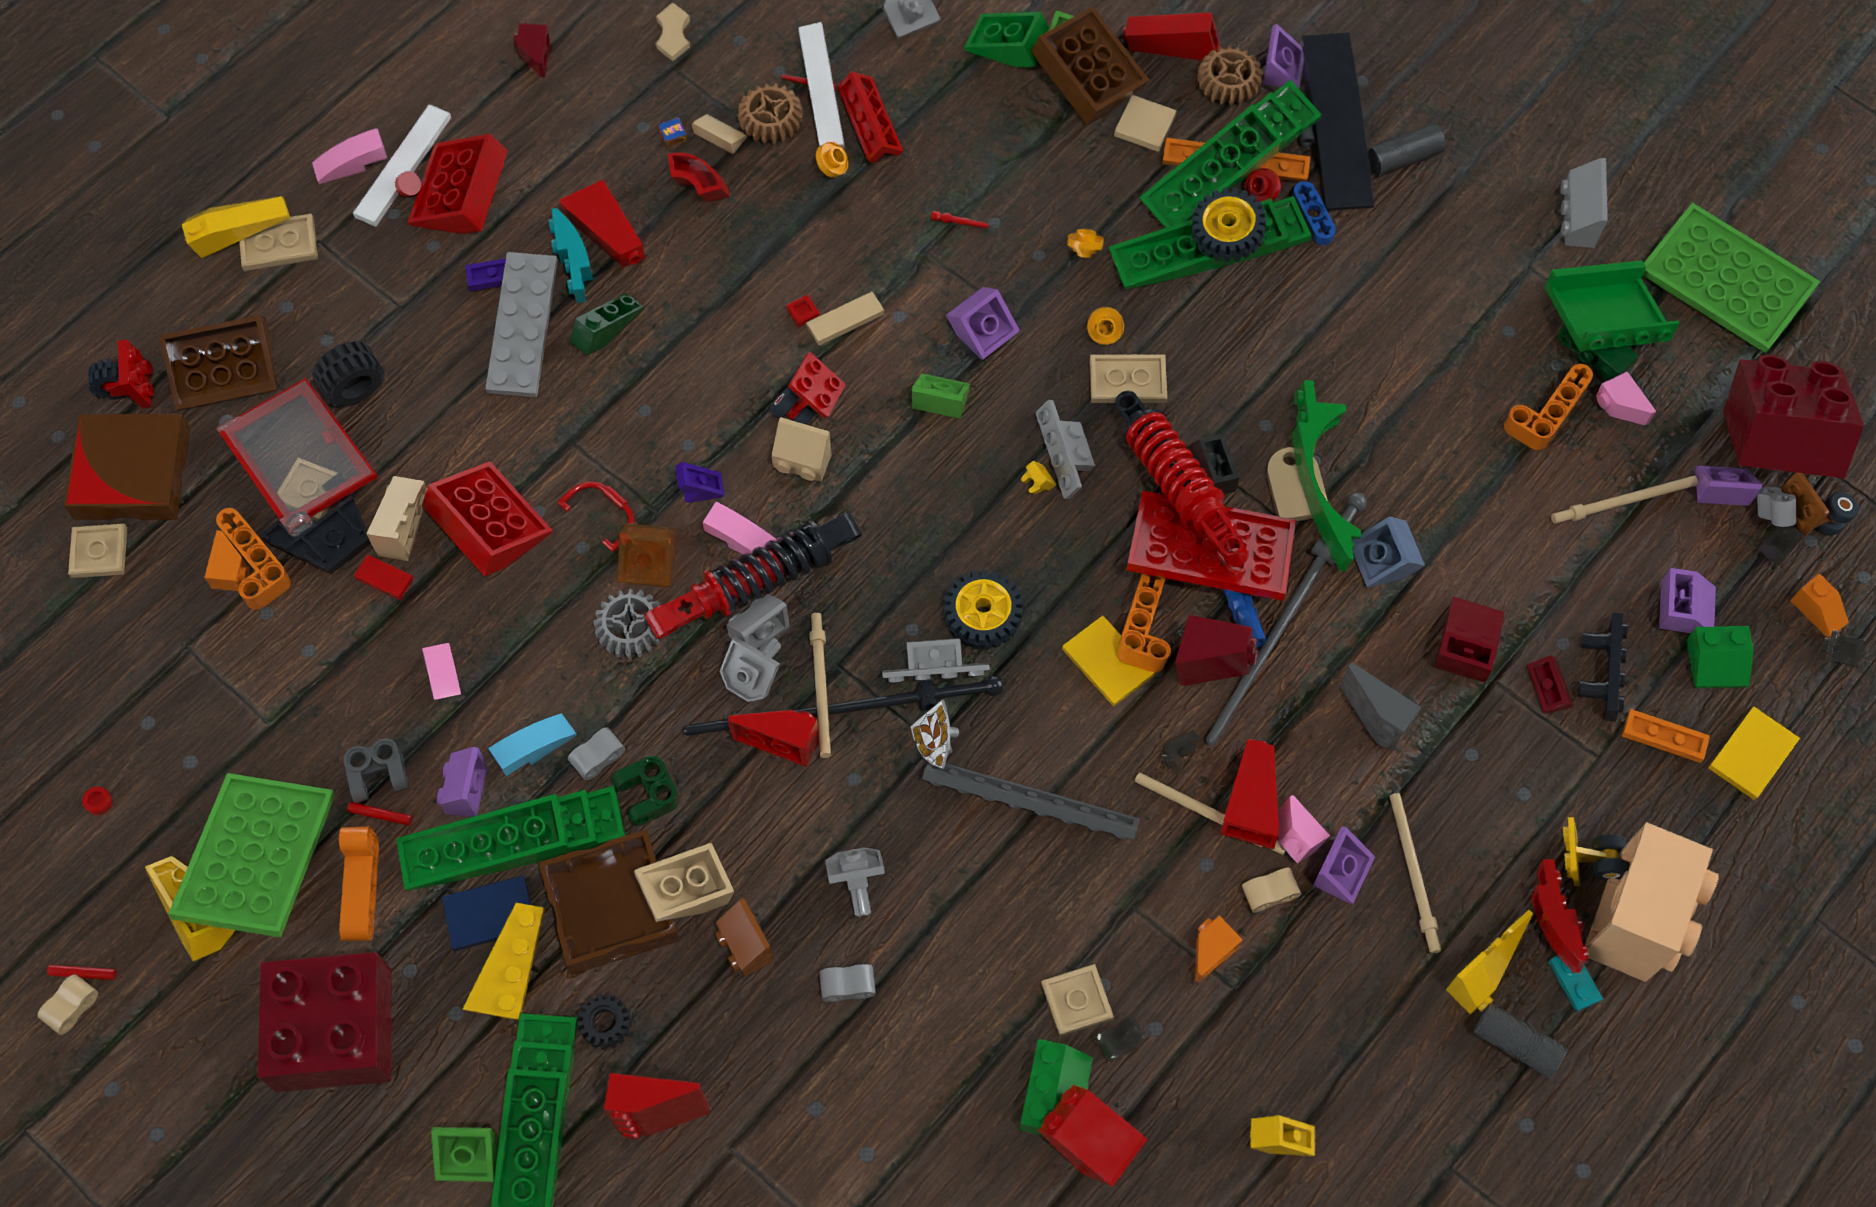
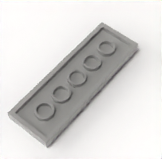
[485,252,558,397]

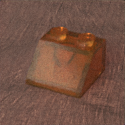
[618,523,677,588]

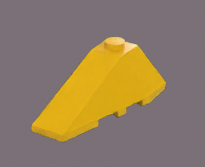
[182,196,290,258]
[145,856,235,961]
[1446,910,1533,1015]

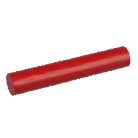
[347,802,413,826]
[47,964,117,980]

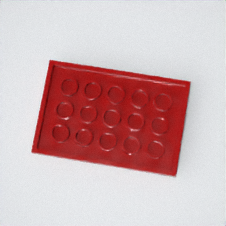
[1126,490,1296,601]

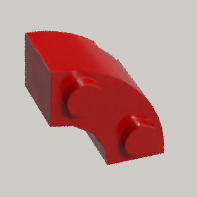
[667,153,730,202]

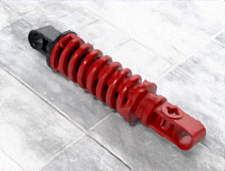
[1115,390,1249,567]

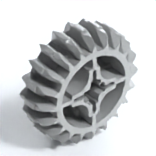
[594,589,660,659]

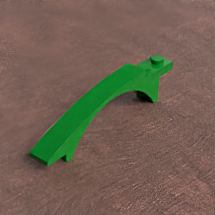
[1291,380,1361,572]

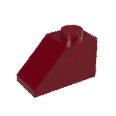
[514,23,551,78]

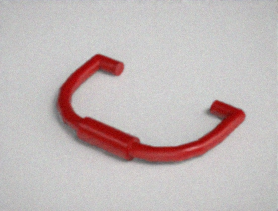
[558,481,635,552]

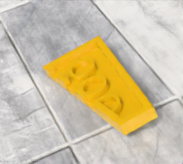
[463,903,545,1020]

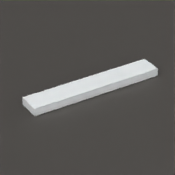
[798,22,845,149]
[353,105,451,227]

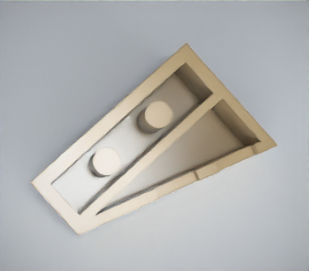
[367,476,427,561]

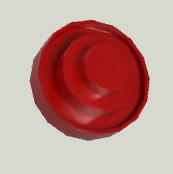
[1245,168,1281,202]

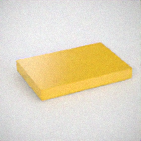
[1062,616,1155,707]
[1708,706,1800,801]

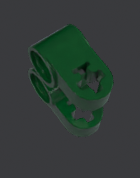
[611,756,679,826]

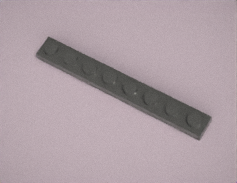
[923,762,1140,839]

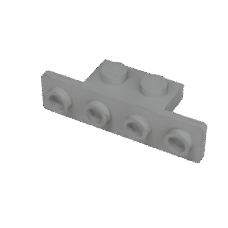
[1036,400,1095,499]
[882,638,990,682]

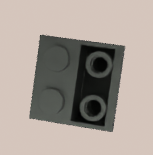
[1186,433,1240,494]

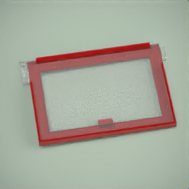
[216,378,378,536]

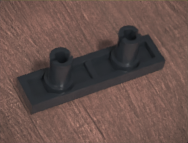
[1579,612,1628,722]

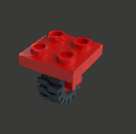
[88,339,154,409]

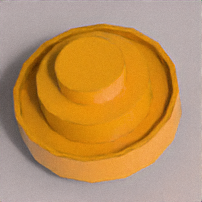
[816,141,848,178]
[1067,229,1104,258]
[1087,307,1124,345]

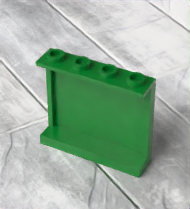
[1545,260,1680,351]

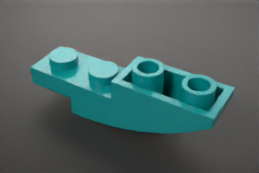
[549,208,593,303]

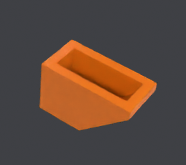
[204,530,250,591]
[1791,573,1849,639]
[1195,915,1243,983]

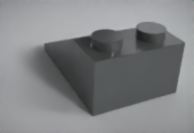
[1340,662,1421,751]

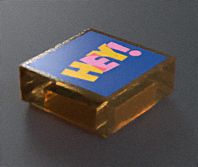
[657,116,689,147]

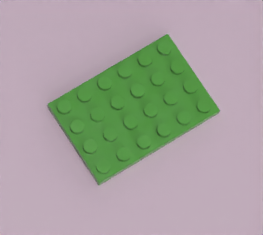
[1643,203,1820,353]
[169,773,335,938]

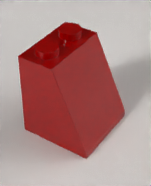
[1038,1085,1147,1187]

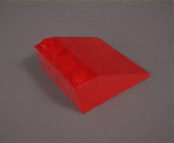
[408,134,508,234]
[422,461,553,577]
[604,1073,710,1140]

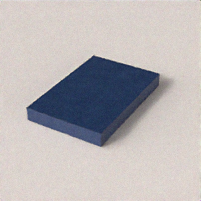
[442,876,532,952]

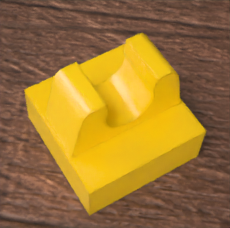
[1021,461,1057,494]

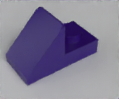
[675,462,725,503]

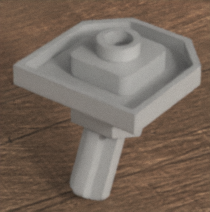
[883,0,941,40]
[720,637,781,702]
[825,847,885,917]

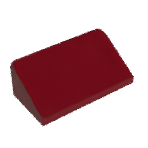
[1527,655,1574,714]

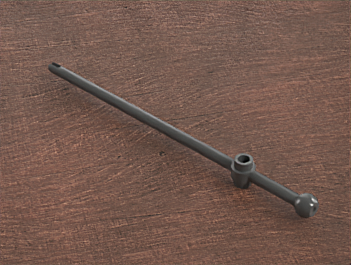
[1205,492,1367,746]

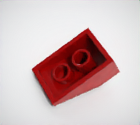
[728,710,819,767]

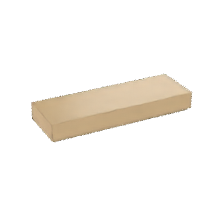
[807,292,884,346]

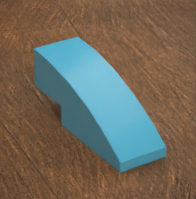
[488,713,577,776]

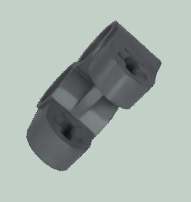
[344,738,409,803]

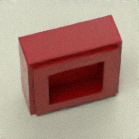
[786,294,820,328]

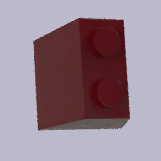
[1175,615,1258,686]

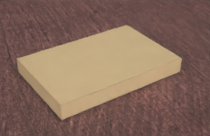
[240,214,318,271]
[1090,355,1167,403]

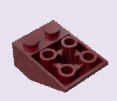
[1433,596,1504,683]

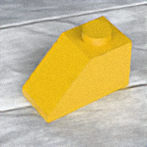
[1250,1115,1315,1156]

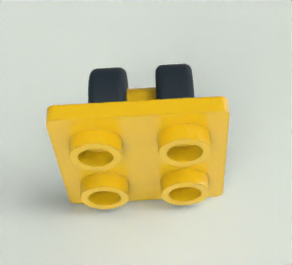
[1563,817,1628,886]

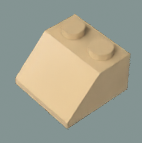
[772,417,832,481]

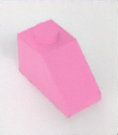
[1596,372,1656,425]
[1278,795,1330,864]

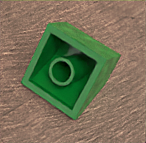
[1686,626,1754,689]

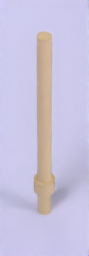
[1551,476,1698,524]
[809,613,831,758]
[1135,772,1286,855]
[1389,793,1441,954]

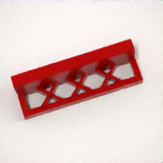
[837,72,903,163]

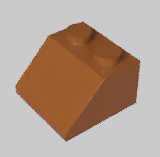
[715,898,774,977]

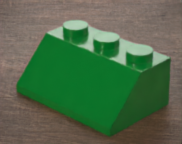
[1019,1039,1093,1136]

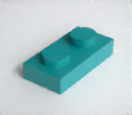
[1548,956,1603,1013]

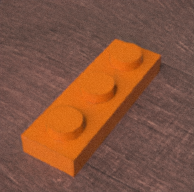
[1622,709,1710,763]

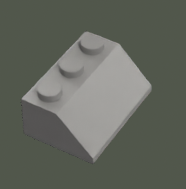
[1560,158,1608,248]

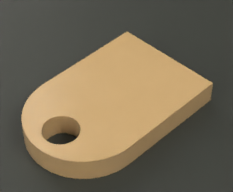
[1266,447,1328,521]

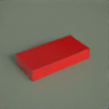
[354,555,414,601]

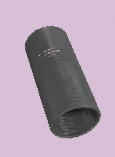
[1368,123,1446,176]
[1474,1003,1568,1079]

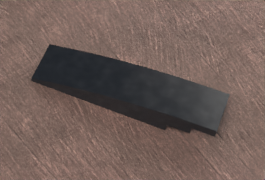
[1301,32,1374,211]

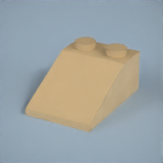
[634,843,734,922]

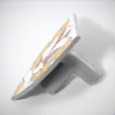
[910,700,959,769]

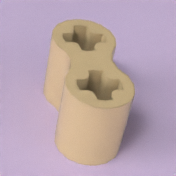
[1242,867,1301,912]
[38,974,98,1035]

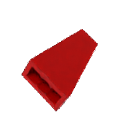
[1123,12,1220,61]
[559,180,645,268]
[1221,739,1279,849]

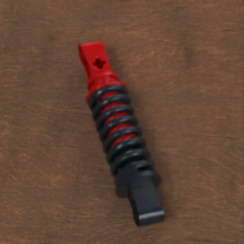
[644,511,862,639]

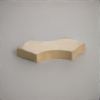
[656,3,690,61]

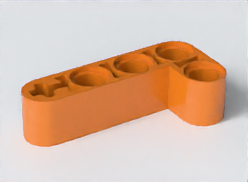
[1504,364,1593,450]
[216,508,291,610]
[1116,574,1171,672]
[339,826,379,942]

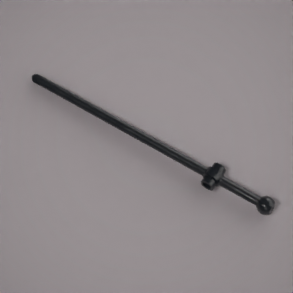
[683,675,1003,736]

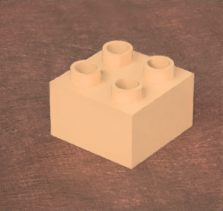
[1585,822,1718,982]

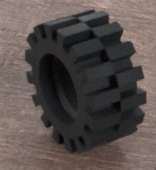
[577,994,632,1050]

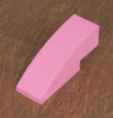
[312,128,387,184]
[703,502,777,554]

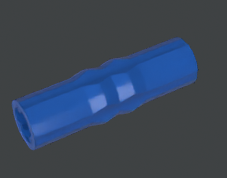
[1224,589,1267,648]

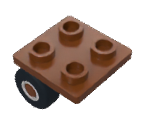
[1781,473,1859,540]

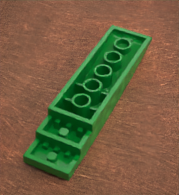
[1139,80,1322,228]
[1109,196,1311,290]
[396,786,626,891]
[491,1013,578,1207]

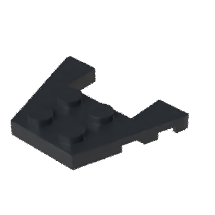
[260,473,371,574]

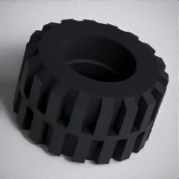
[312,341,385,407]

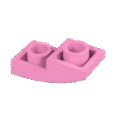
[422,643,461,700]

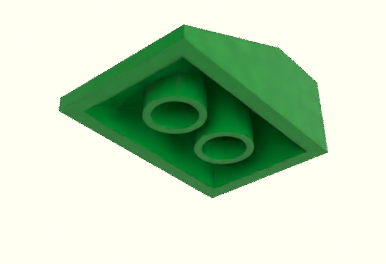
[964,12,1050,67]

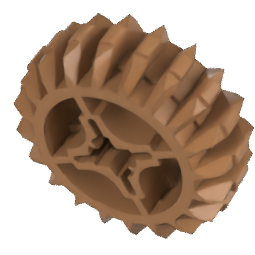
[1198,46,1262,106]
[738,83,803,145]

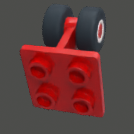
[770,352,846,425]

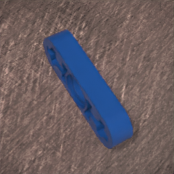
[1292,181,1336,245]

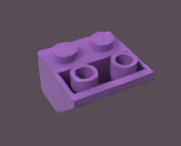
[1659,568,1716,633]

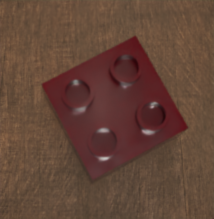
[1723,355,1864,478]
[258,952,392,1092]

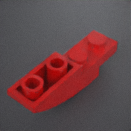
[1531,859,1588,973]

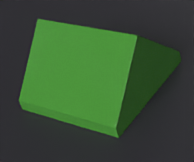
[912,373,970,419]
[431,1127,498,1182]

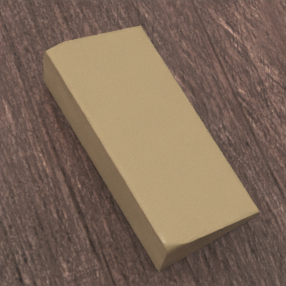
[692,114,747,154]

